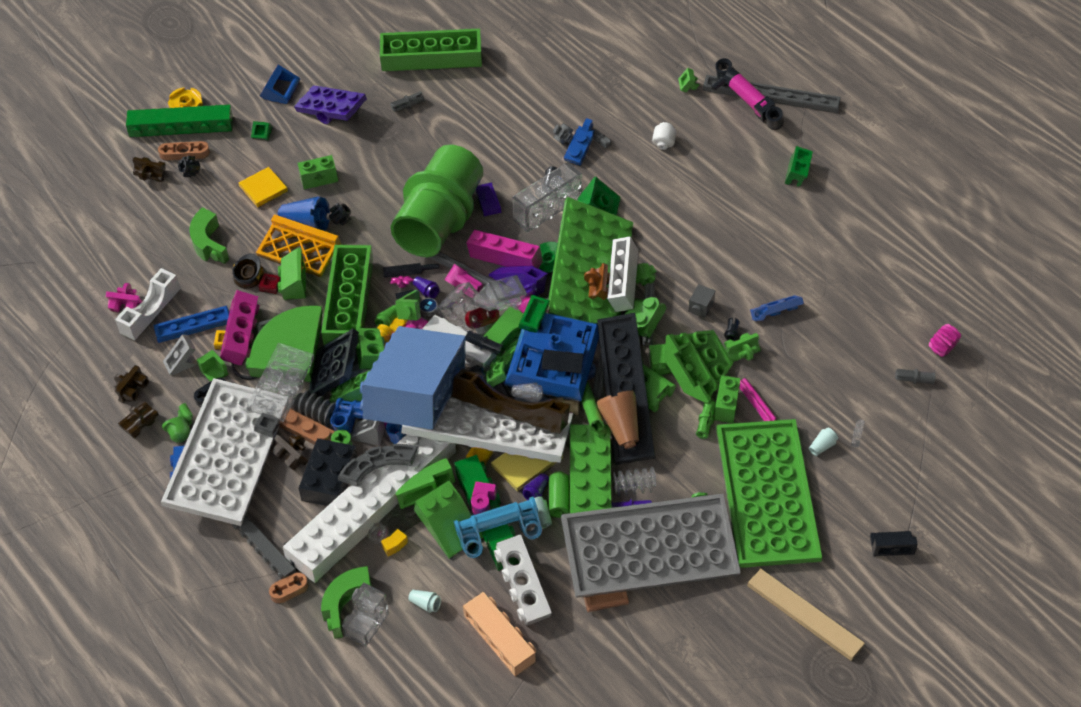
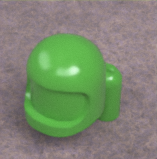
[162,403,193,443]

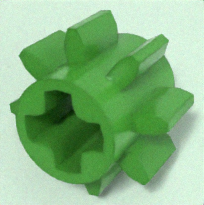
[636,263,657,286]

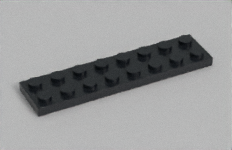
[597,313,656,465]

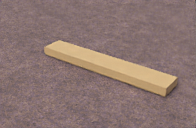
[747,569,865,661]

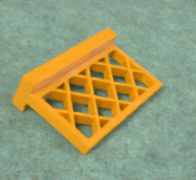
[256,214,341,277]

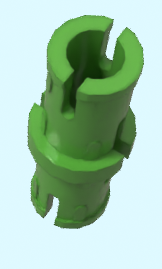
[696,400,716,439]

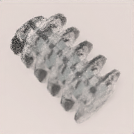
[613,467,656,497]

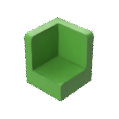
[197,350,229,382]

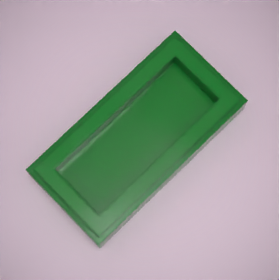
[519,295,550,333]

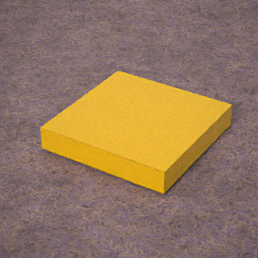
[238,167,288,208]

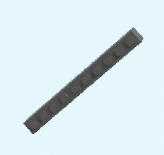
[232,515,296,580]

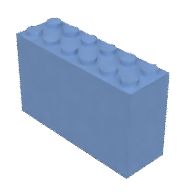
[360,326,466,430]

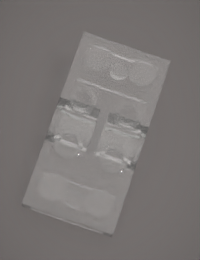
[246,343,314,422]

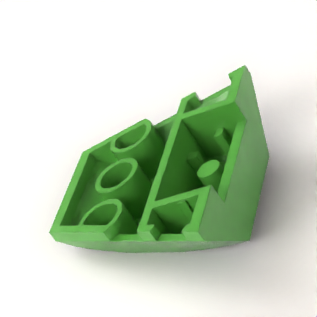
[664,330,733,403]

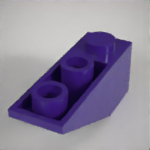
[489,266,547,297]

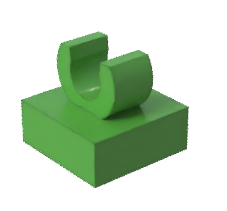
[678,68,699,93]

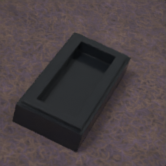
[542,349,583,374]

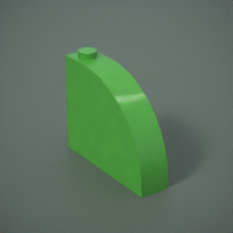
[246,306,323,382]

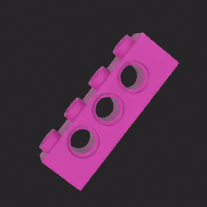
[220,290,260,366]

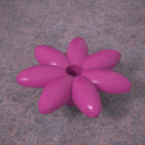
[390,276,414,288]

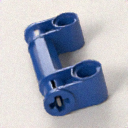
[330,398,407,444]

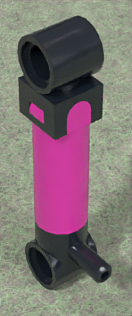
[711,58,784,130]

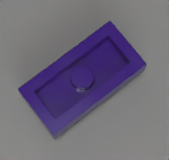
[475,182,501,217]

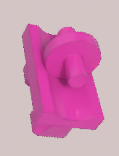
[105,283,143,312]

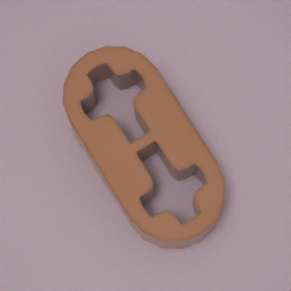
[269,573,308,604]

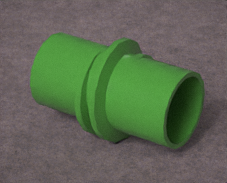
[390,144,483,257]

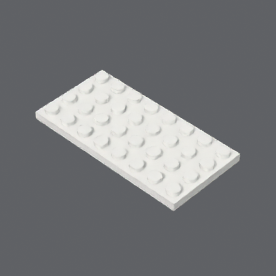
[161,378,289,526]
[401,395,573,463]

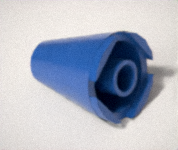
[278,196,330,231]

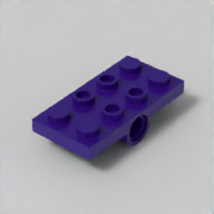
[294,85,367,124]

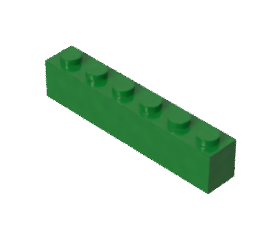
[126,104,233,137]
[454,455,519,571]

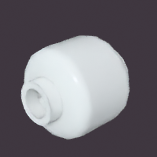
[652,122,677,150]

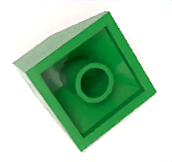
[577,177,621,216]

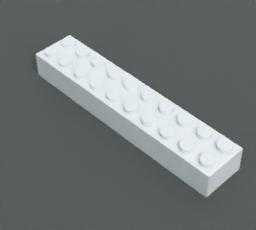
[283,434,456,583]

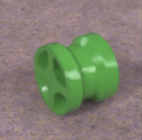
[331,430,352,445]

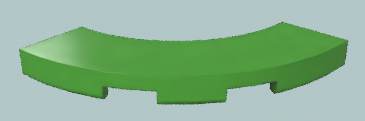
[486,338,519,387]

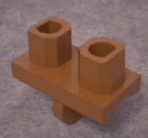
[584,263,610,300]

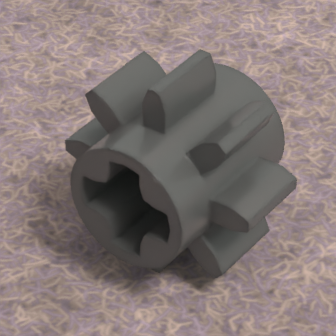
[553,123,574,144]

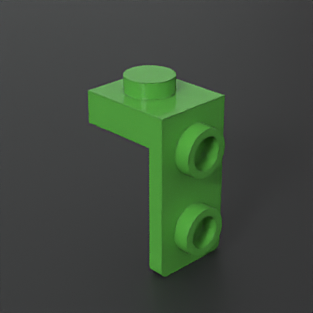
[395,290,421,320]

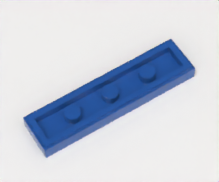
[153,305,229,343]

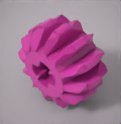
[929,324,961,357]

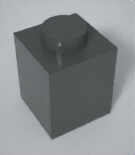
[688,284,716,318]

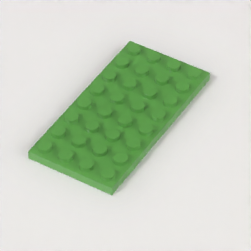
[546,197,633,324]
[716,419,822,568]

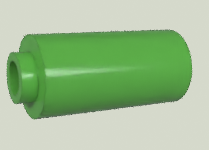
[549,471,569,518]

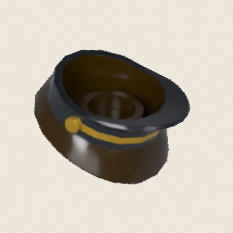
[232,253,265,288]

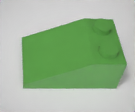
[414,481,483,559]

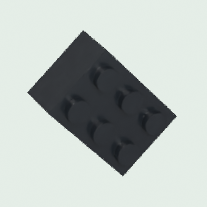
[298,438,357,506]

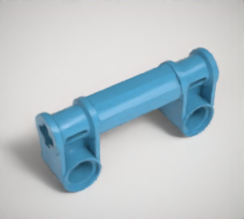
[454,497,542,558]

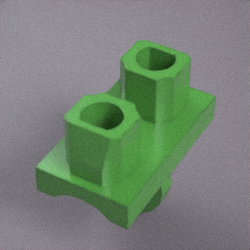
[724,333,761,362]

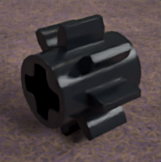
[178,155,200,178]
[329,203,351,226]

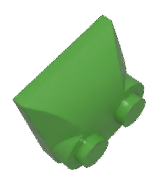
[624,297,667,338]

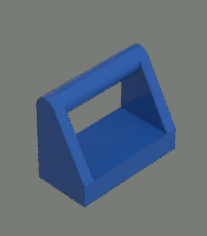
[260,65,301,104]

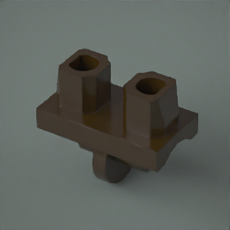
[132,157,166,182]
[114,365,149,403]
[118,402,159,438]
[271,435,308,470]

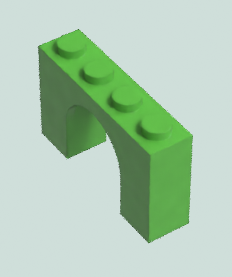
[484,306,523,356]

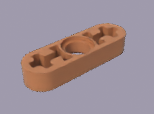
[158,141,210,160]

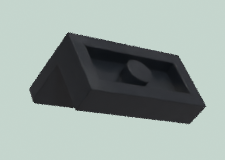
[870,531,918,557]

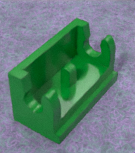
[784,146,813,187]

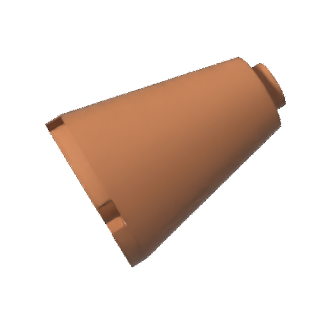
[597,391,639,449]

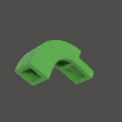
[189,207,229,264]
[321,566,372,639]

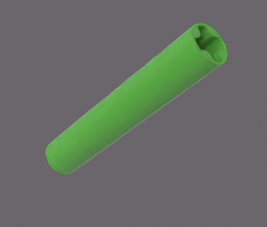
[581,381,604,432]

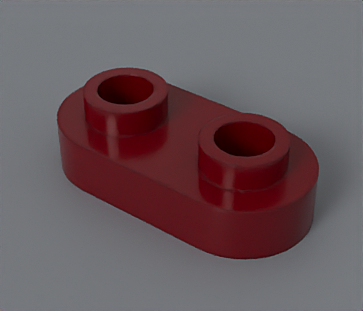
[465,304,500,329]

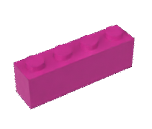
[466,230,543,269]

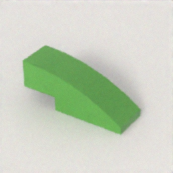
[396,458,455,509]

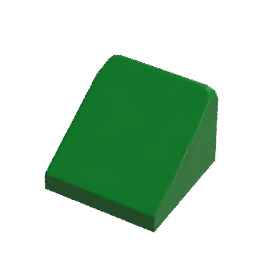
[251,121,273,140]

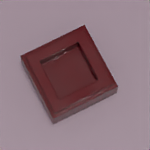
[258,273,281,294]

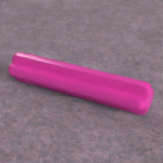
[740,378,777,421]

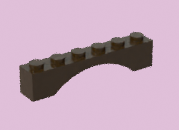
[452,368,570,434]

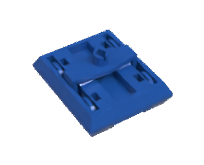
[505,313,599,401]

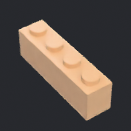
[463,592,536,677]

